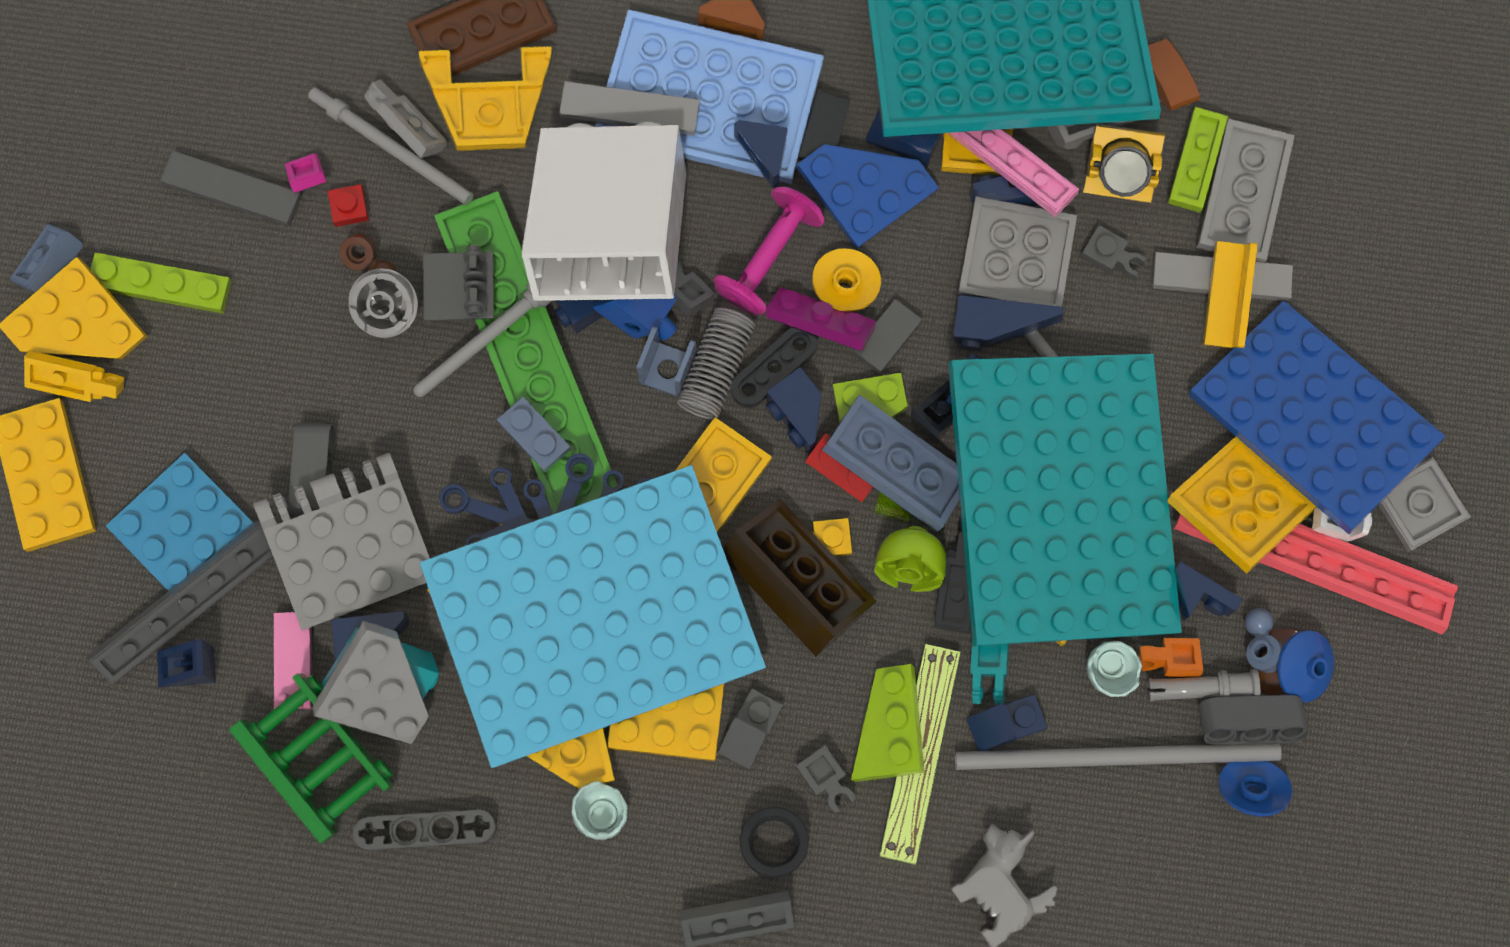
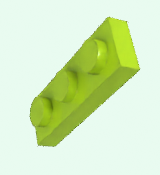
[1167,107,1228,213]

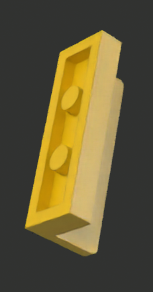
[1202,241,1258,349]

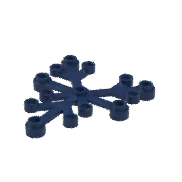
[439,453,653,546]

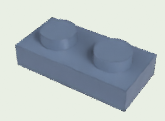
[497,397,571,473]

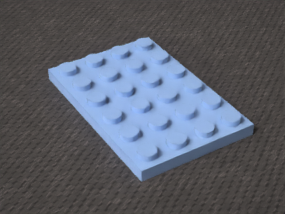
[595,10,824,184]

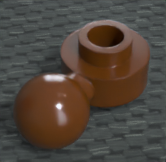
[339,234,397,272]

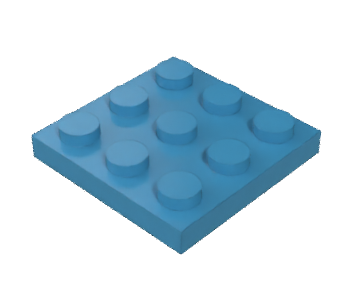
[106,453,254,591]

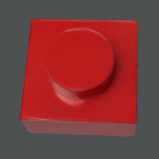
[328,184,369,227]

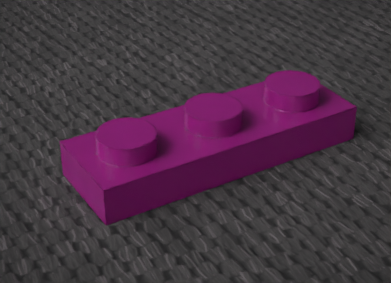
[766,287,876,351]

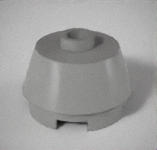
[349,268,418,338]

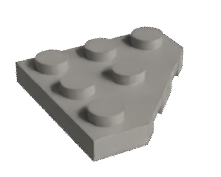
[312,621,429,744]

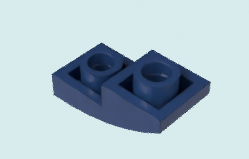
[969,175,1039,207]

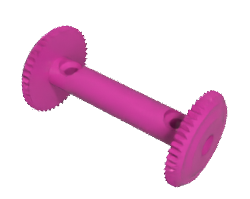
[713,187,824,315]

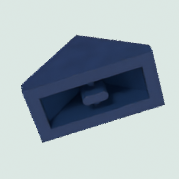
[734,120,787,189]
[157,639,215,687]

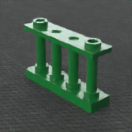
[229,673,395,844]

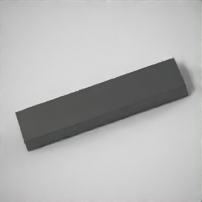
[160,151,302,227]

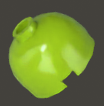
[874,526,946,592]

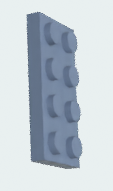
[822,395,960,532]

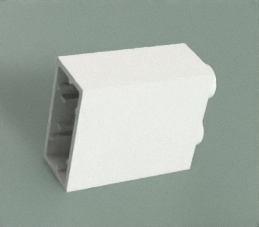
[522,122,686,301]

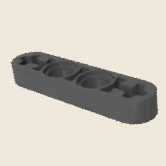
[353,810,497,851]

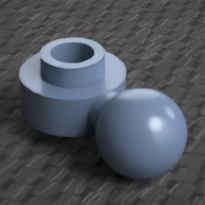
[1244,608,1283,673]

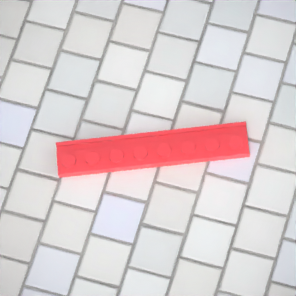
[1174,513,1458,634]

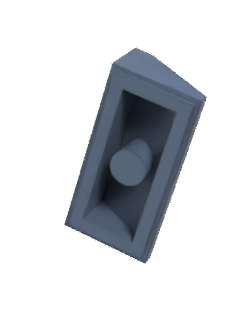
[10,223,83,294]

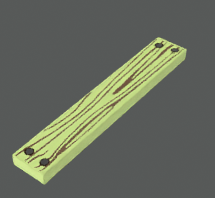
[879,644,960,865]

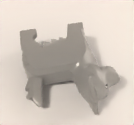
[951,824,1058,947]

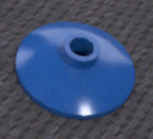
[1277,630,1334,702]
[1218,761,1292,816]

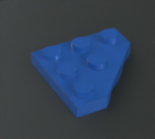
[795,144,939,249]

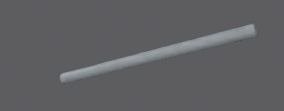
[955,743,1282,770]

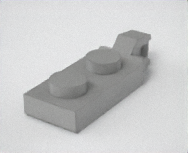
[364,80,447,158]

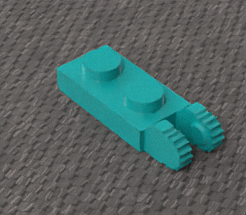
[970,644,1009,705]

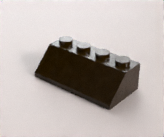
[723,499,877,657]

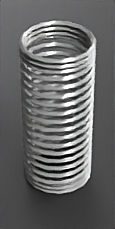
[677,307,755,420]

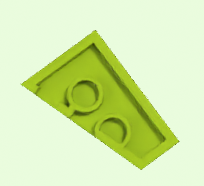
[851,664,925,782]

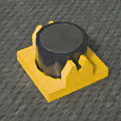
[1083,123,1165,203]

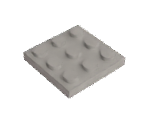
[957,196,1077,307]

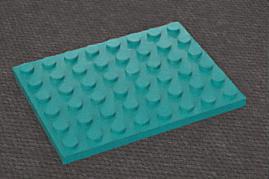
[866,0,1161,137]
[948,354,1182,646]

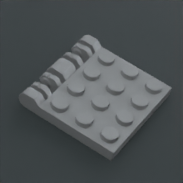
[253,453,430,630]

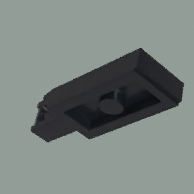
[934,532,971,633]

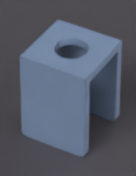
[636,326,697,397]

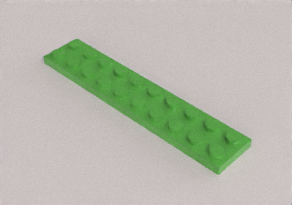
[434,191,618,514]

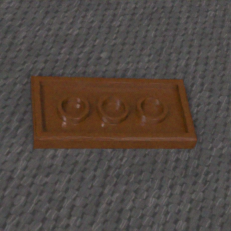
[406,0,557,77]

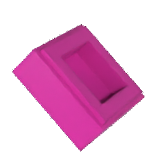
[284,153,326,193]

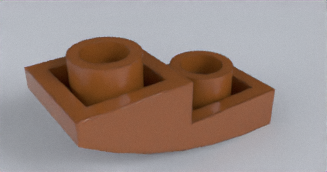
[1148,39,1200,111]

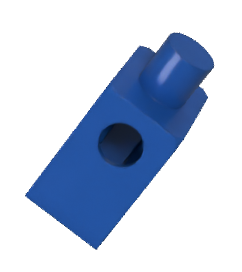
[593,294,677,341]

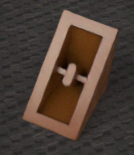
[698,0,765,41]

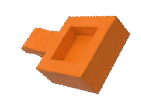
[1137,638,1203,677]

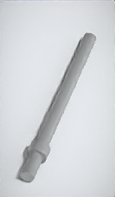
[308,87,474,205]

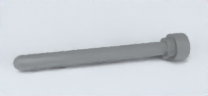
[413,284,553,397]

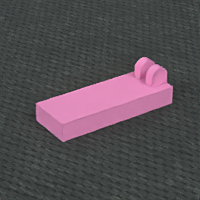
[274,612,313,710]

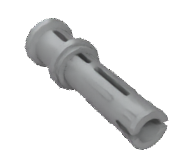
[1147,669,1260,702]

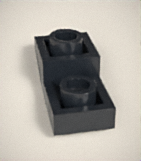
[798,90,850,158]

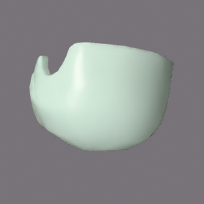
[1086,641,1142,697]
[571,781,628,840]

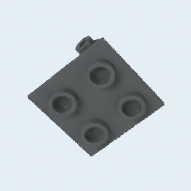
[423,245,494,321]

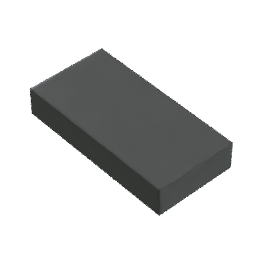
[853,299,923,374]

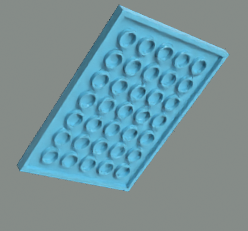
[419,465,766,768]

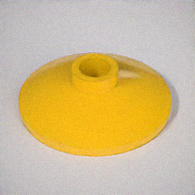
[812,249,881,312]

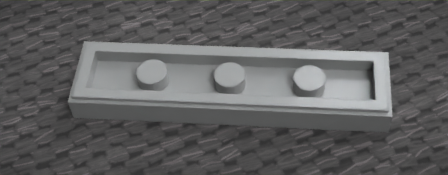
[559,81,700,136]
[1152,252,1293,302]

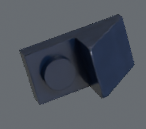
[1174,561,1243,621]
[966,694,1047,751]

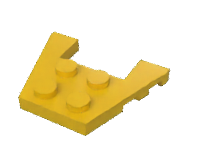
[419,47,552,151]

